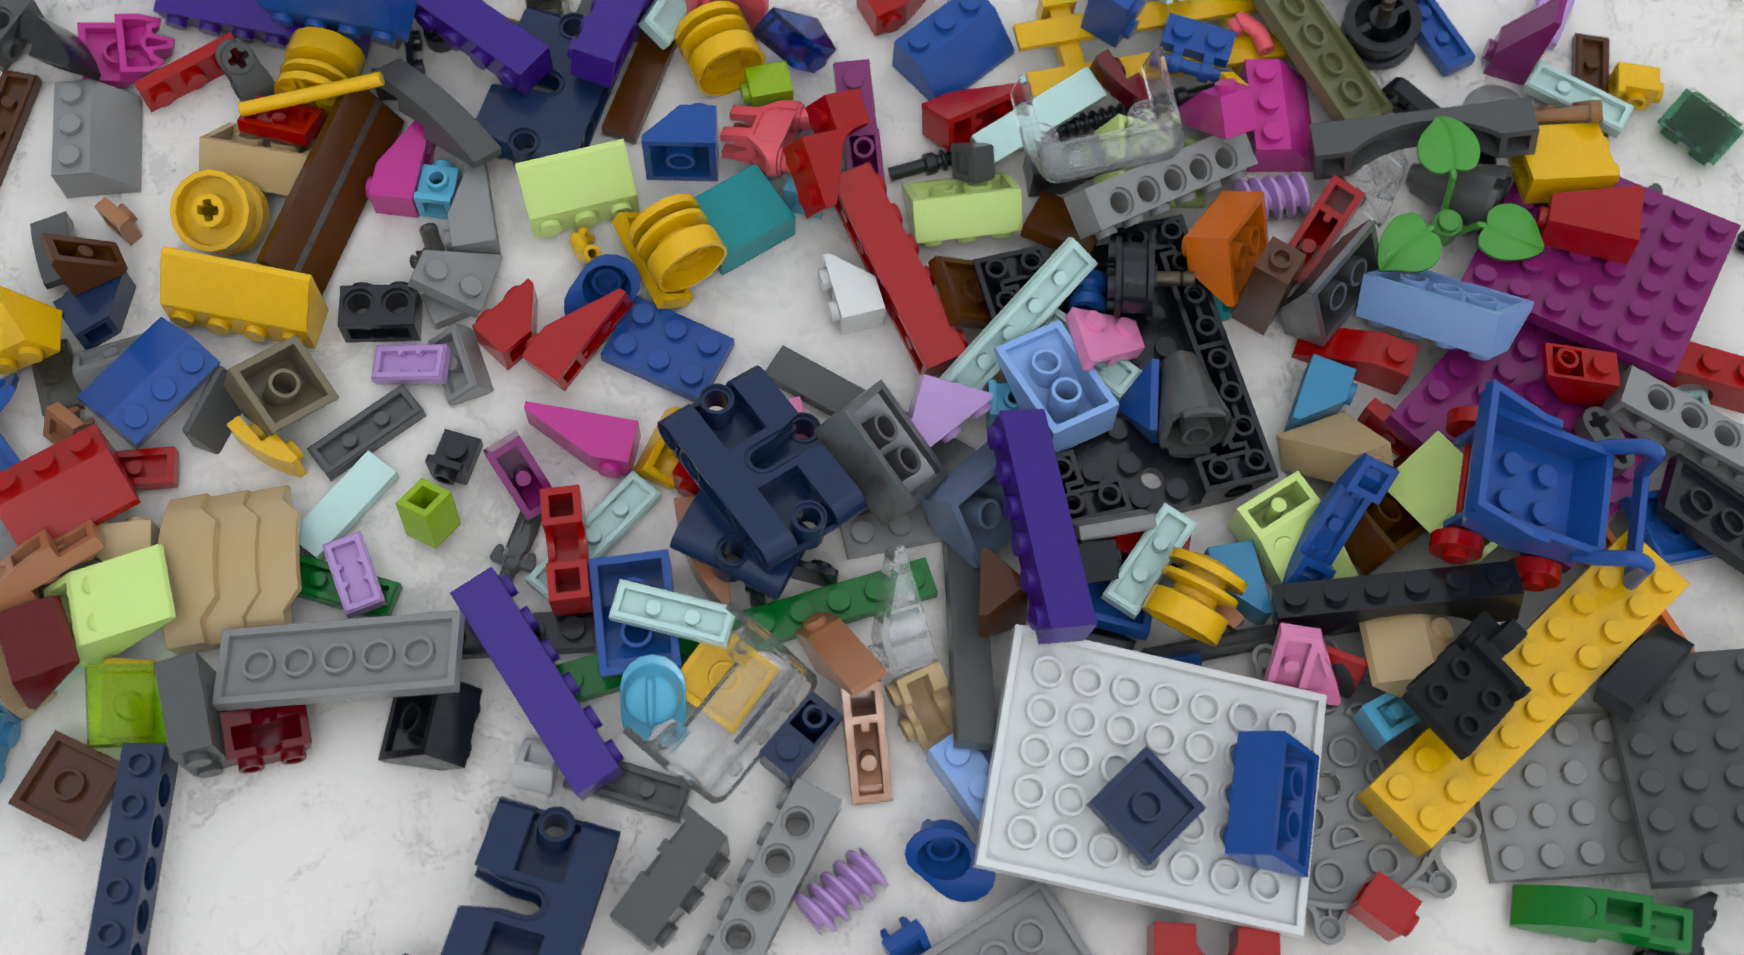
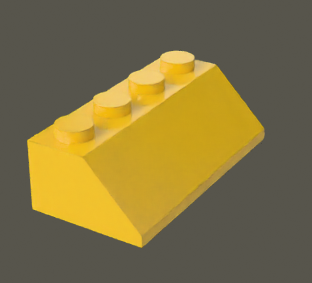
[160,246,329,349]

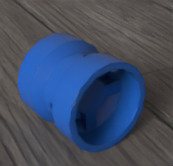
[1069,269,1107,314]

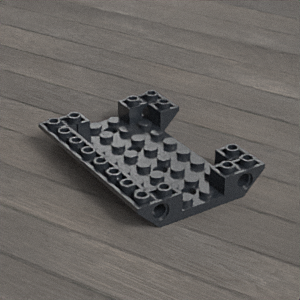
[972,214,1279,521]

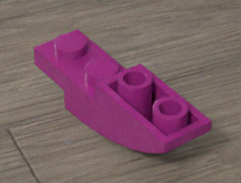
[833,59,887,195]

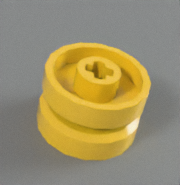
[170,169,271,256]

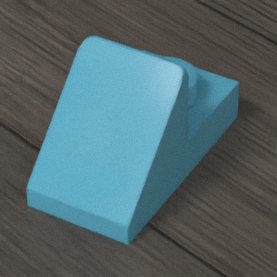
[1353,693,1422,751]

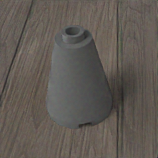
[1406,163,1513,234]
[1158,350,1236,458]

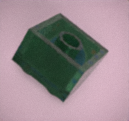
[1657,87,1744,166]

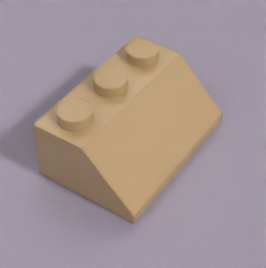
[199,122,315,200]
[1359,614,1454,698]

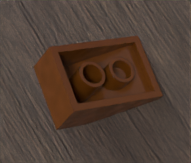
[1344,455,1428,575]

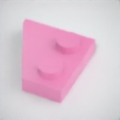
[1065,307,1145,371]

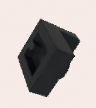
[425,429,483,485]

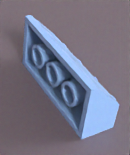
[1355,269,1534,360]

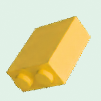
[1507,122,1620,204]

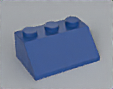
[892,0,1015,101]
[76,317,221,449]
[1223,730,1319,878]

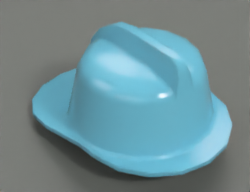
[620,654,686,746]

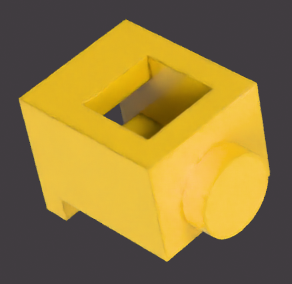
[1609,62,1664,110]

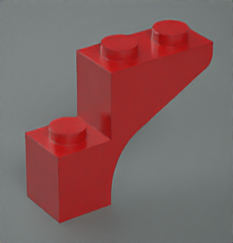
[783,88,871,219]

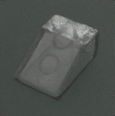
[868,544,939,676]

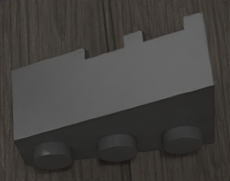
[609,806,731,953]

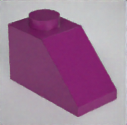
[483,430,552,521]

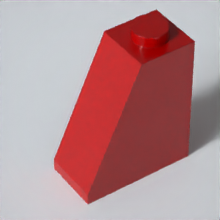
[1535,185,1645,264]

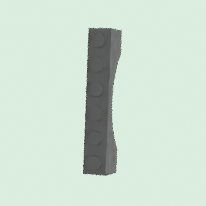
[1309,97,1540,180]

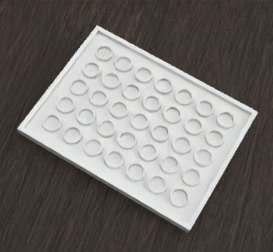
[973,624,1327,938]

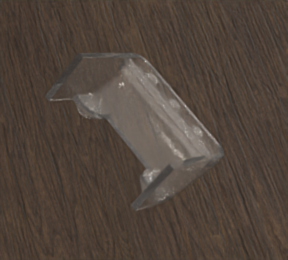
[1010,46,1185,183]
[622,602,817,804]

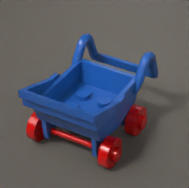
[1428,379,1666,592]

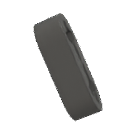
[1574,406,1635,477]

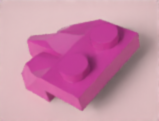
[77,14,175,89]

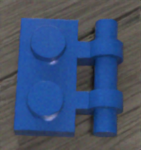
[1154,13,1237,84]

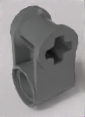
[215,39,275,102]

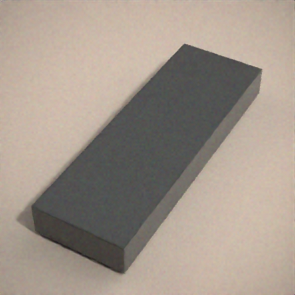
[307,384,426,481]
[563,761,693,823]

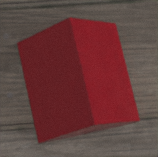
[0,595,80,710]

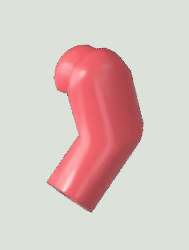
[1228,12,1275,56]

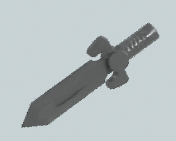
[490,511,542,582]

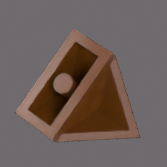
[40,233,128,297]
[979,548,1028,637]

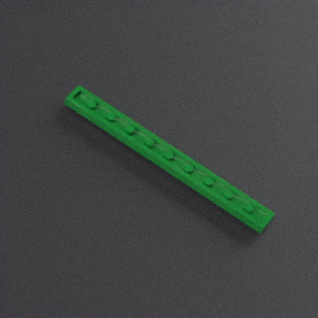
[556,557,938,703]

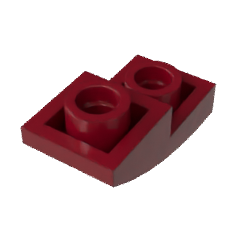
[1090,49,1158,115]

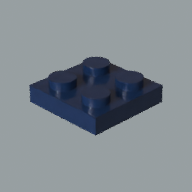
[1086,746,1206,868]

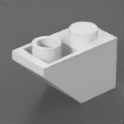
[817,253,885,335]

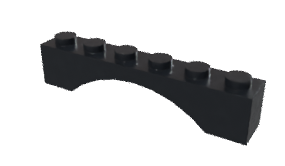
[1271,560,1525,637]

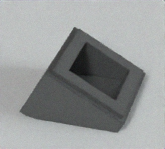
[951,142,995,184]

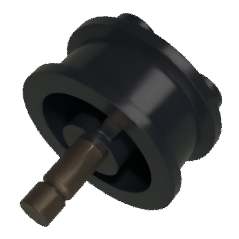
[1340,0,1422,70]
[1106,236,1195,320]

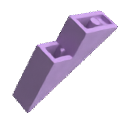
[907,374,993,447]

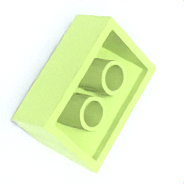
[515,138,640,238]
[902,172,1023,247]

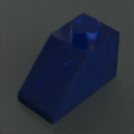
[751,7,837,73]

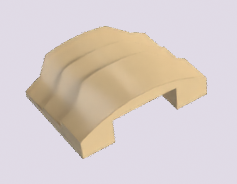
[158,485,302,655]

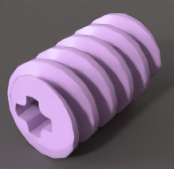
[1231,172,1311,221]
[794,848,889,935]

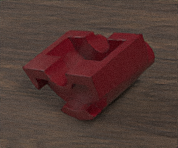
[219,704,312,774]

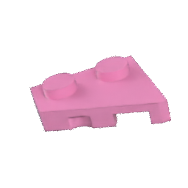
[1263,623,1341,706]

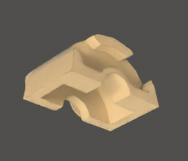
[884,659,953,751]

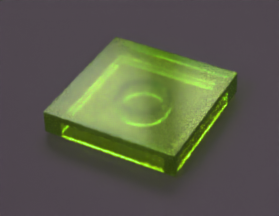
[85,664,168,749]

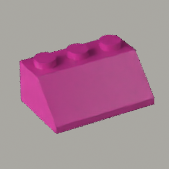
[1239,59,1313,172]

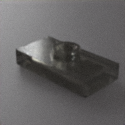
[32,338,85,417]

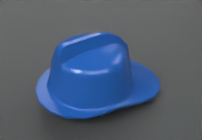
[564,254,641,315]
[905,818,996,902]

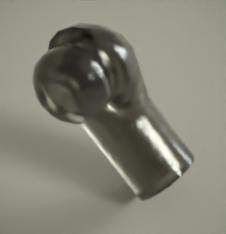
[409,223,445,269]

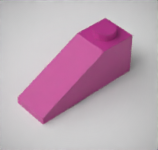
[1170,78,1257,139]
[365,120,436,218]
[524,401,641,478]

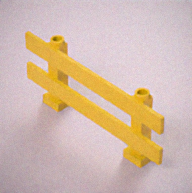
[1013,0,1289,99]

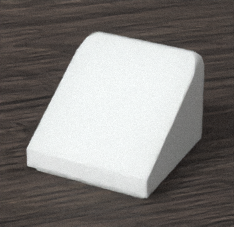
[512,738,559,794]

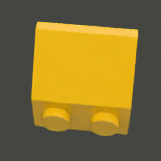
[0,286,63,375]

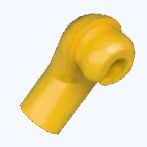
[569,227,601,264]

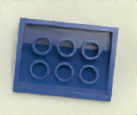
[257,0,417,45]

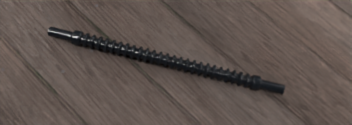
[888,82,1215,181]

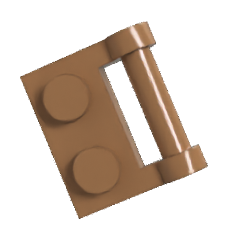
[1534,100,1603,125]

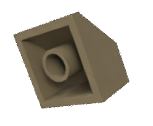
[223,335,339,436]

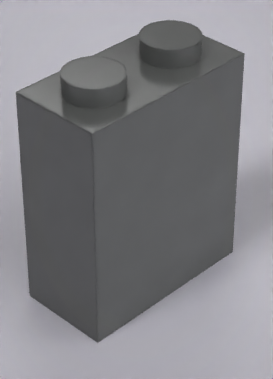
[154,651,235,778]

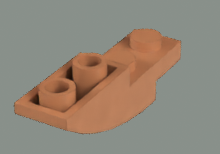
[0,518,105,612]

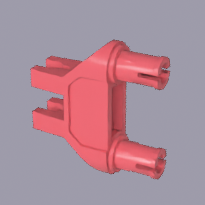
[720,100,813,178]

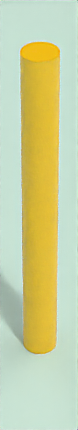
[238,71,385,117]

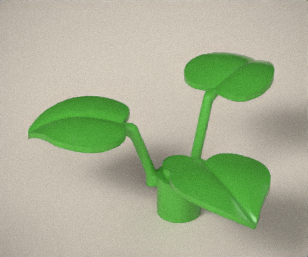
[1377,116,1544,273]

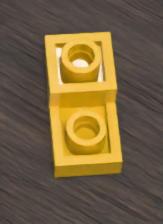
[226,415,307,478]

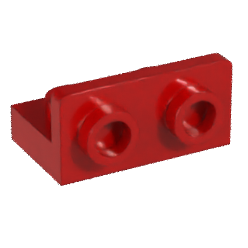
[237,95,326,146]

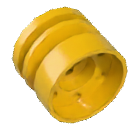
[674,1,765,96]
[274,26,365,118]
[628,193,727,292]
[1142,547,1248,647]

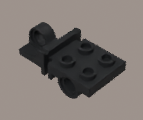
[1401,610,1532,760]

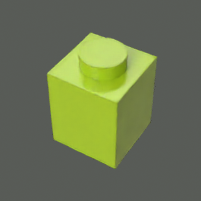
[739,61,794,107]
[396,478,461,549]

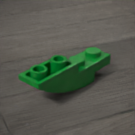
[1509,885,1693,955]

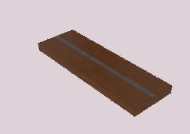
[256,78,405,295]

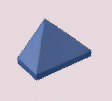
[1118,359,1160,443]

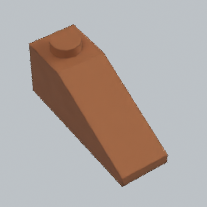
[794,611,888,696]
[839,679,893,805]

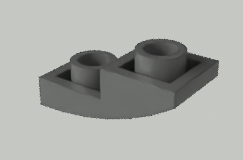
[30,211,74,290]

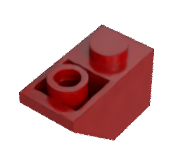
[472,279,538,370]
[1541,342,1620,407]

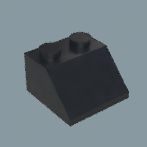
[378,681,483,771]

